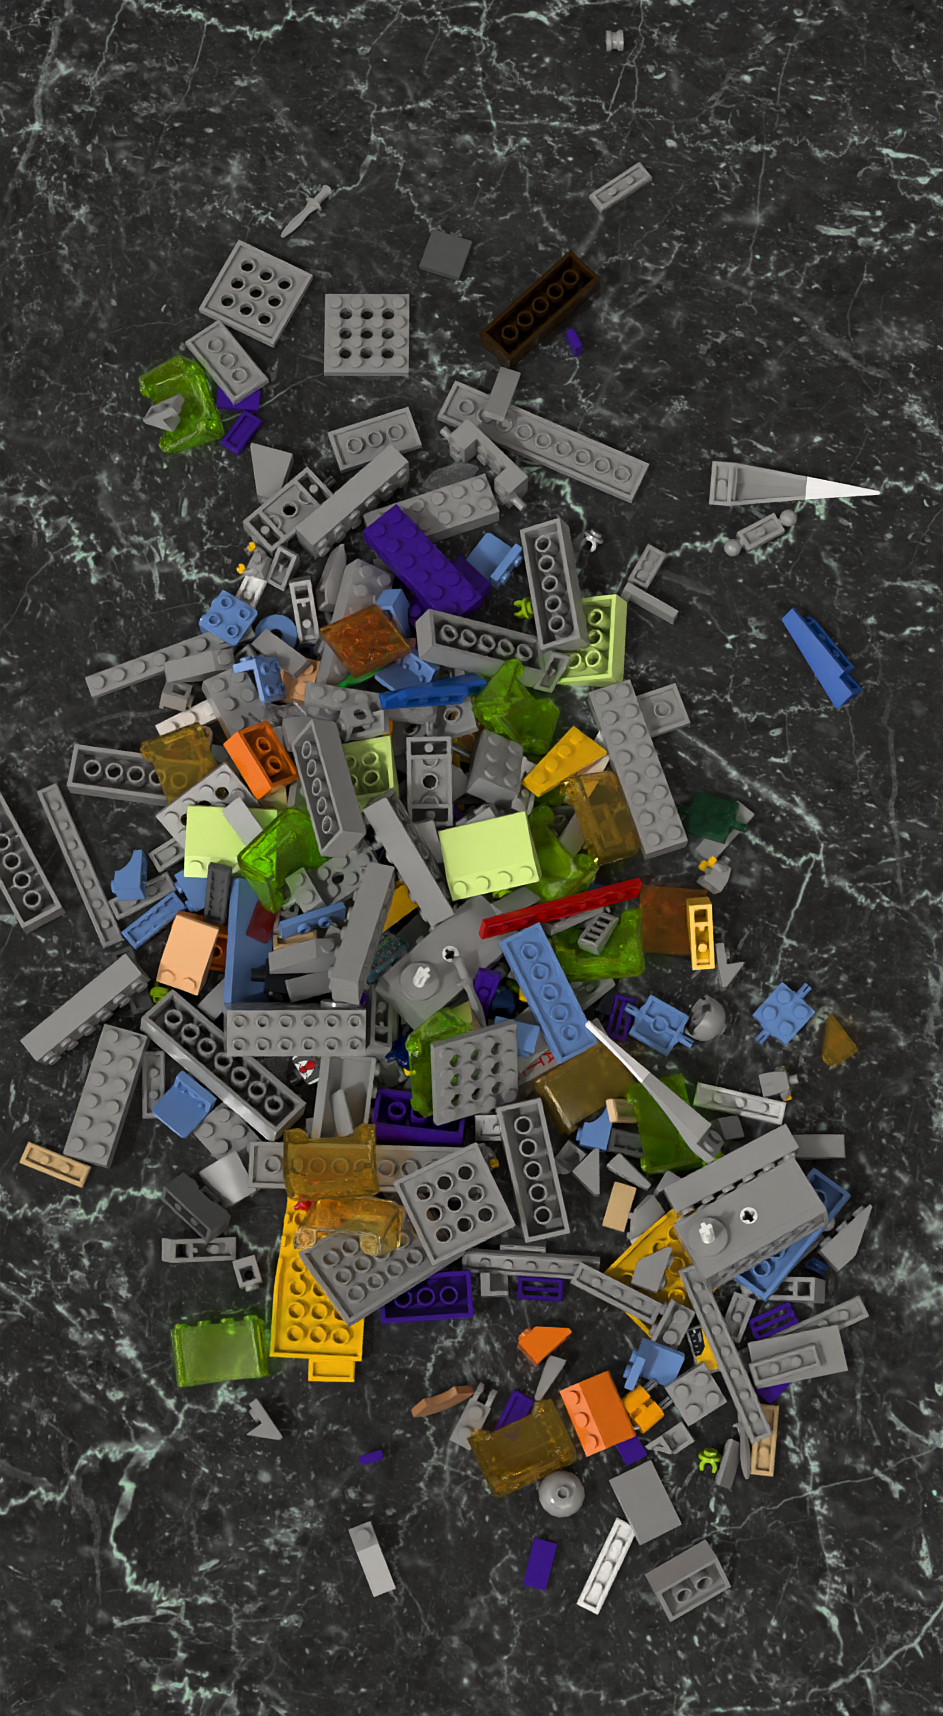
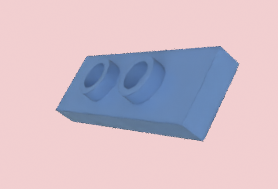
[121,891,188,950]
[279,901,346,940]

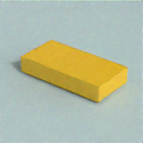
[308,1359,355,1382]

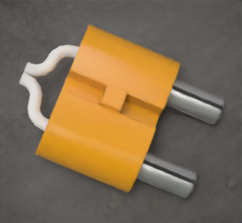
[621,1378,672,1434]

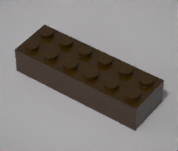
[480,250,600,370]

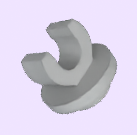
[580,528,604,552]

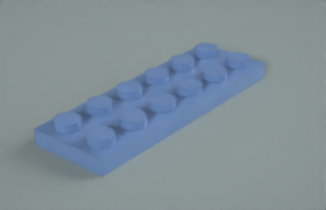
[498,922,598,1065]

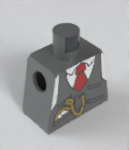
[285,1056,321,1088]

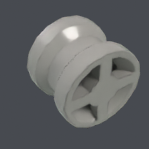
[606,30,624,52]

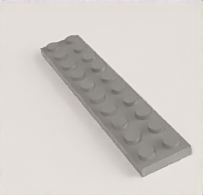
[437,380,649,503]
[248,1141,477,1195]

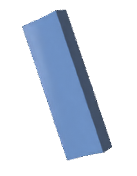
[223,878,276,1013]
[732,1168,851,1302]

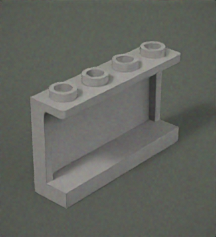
[311,1056,380,1145]

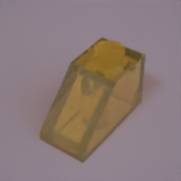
[821,1014,859,1069]

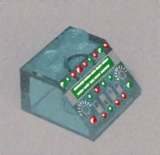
[366,931,410,985]

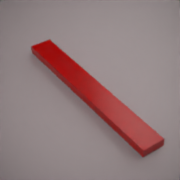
[478,877,643,939]

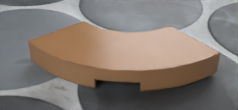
[411,1385,474,1417]

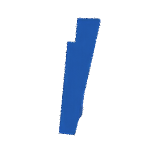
[782,608,863,708]
[379,673,487,710]

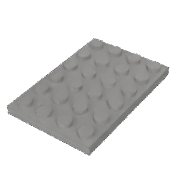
[298,1192,465,1327]

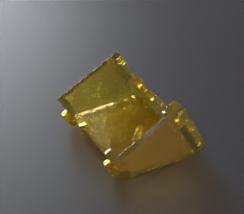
[140,722,227,822]
[558,771,640,869]
[533,1037,638,1135]
[283,1123,379,1201]
[294,1195,401,1256]
[467,1399,578,1498]

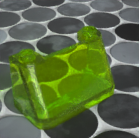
[138,354,225,455]
[471,659,560,756]
[525,803,599,904]
[237,806,332,914]
[551,908,645,983]
[406,1007,467,1118]
[626,1073,703,1175]

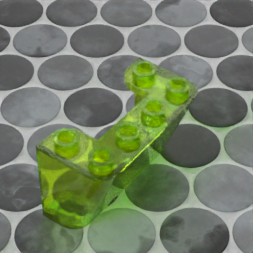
[170,1315,270,1388]

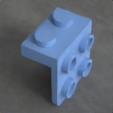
[466,533,524,589]
[199,590,258,646]
[374,643,440,691]
[233,654,286,703]
[152,1071,217,1138]
[623,1337,685,1391]

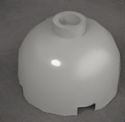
[684,995,726,1041]
[538,1470,585,1518]

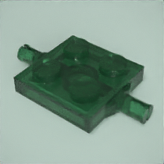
[676,791,748,844]

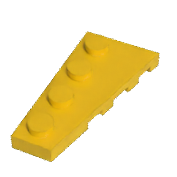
[521,726,608,797]

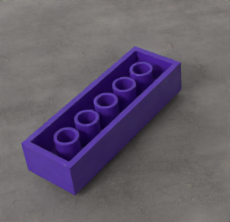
[363,504,482,618]

